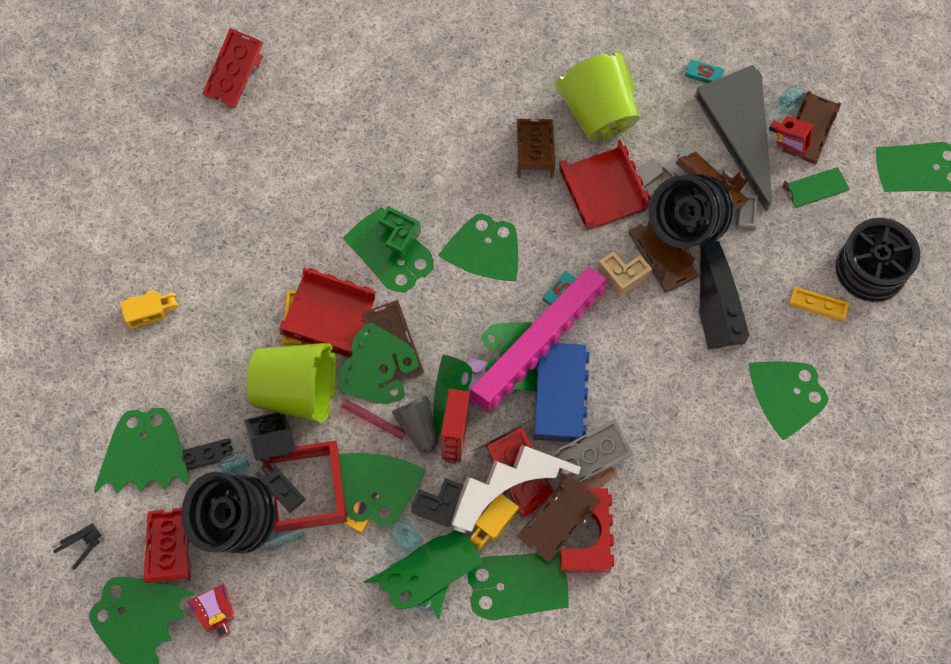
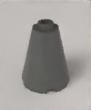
[392,396,438,454]

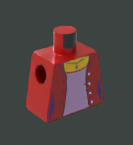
[769,117,813,157]
[187,583,235,638]

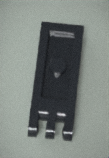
[182,438,235,471]
[255,461,306,513]

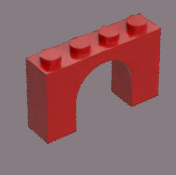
[441,389,470,464]
[560,488,615,573]

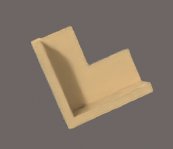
[597,251,652,297]

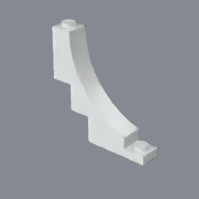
[450,445,581,533]

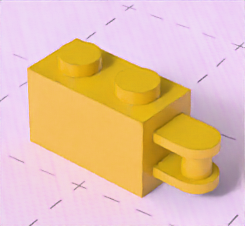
[120,291,179,329]
[470,494,519,550]

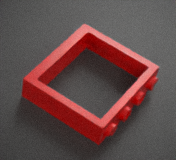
[262,441,347,533]

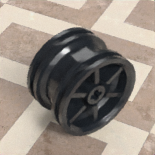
[649,174,734,248]
[835,218,920,302]
[181,472,277,554]

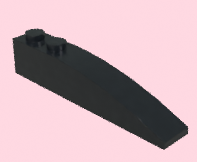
[699,241,750,349]

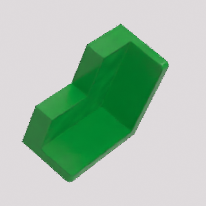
[378,206,421,261]

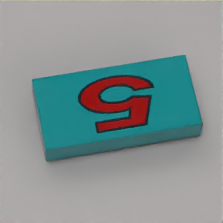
[685,59,724,83]
[543,271,577,306]

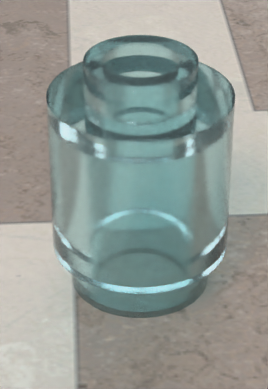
[779,85,805,110]
[218,451,249,475]

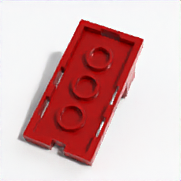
[202,28,263,108]
[485,427,553,517]
[144,507,192,584]

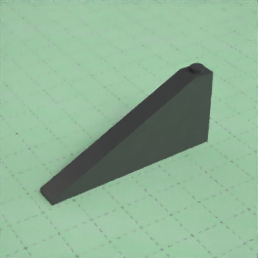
[695,65,772,211]

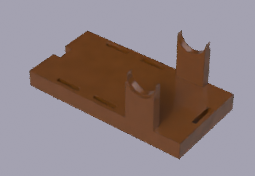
[782,91,841,164]
[517,119,555,178]
[675,151,751,210]
[628,220,699,293]
[361,300,424,384]
[517,473,601,562]

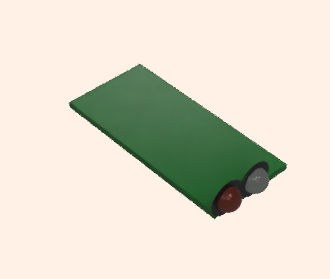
[783,167,850,208]

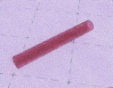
[341,399,406,440]

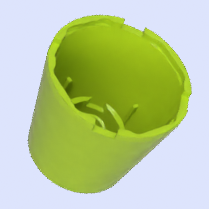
[555,52,639,142]
[247,343,337,423]

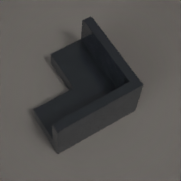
[411,478,464,528]

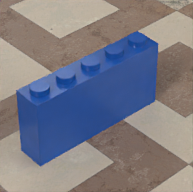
[534,343,589,443]

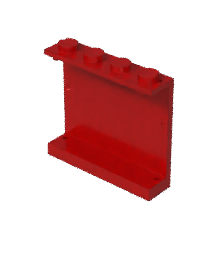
[559,140,651,230]
[279,268,376,358]

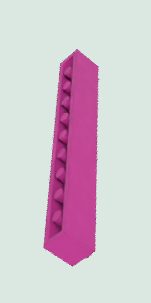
[470,267,607,413]

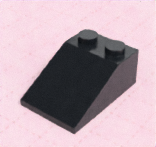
[244,412,295,461]

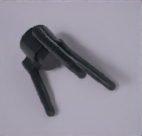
[53,523,102,569]

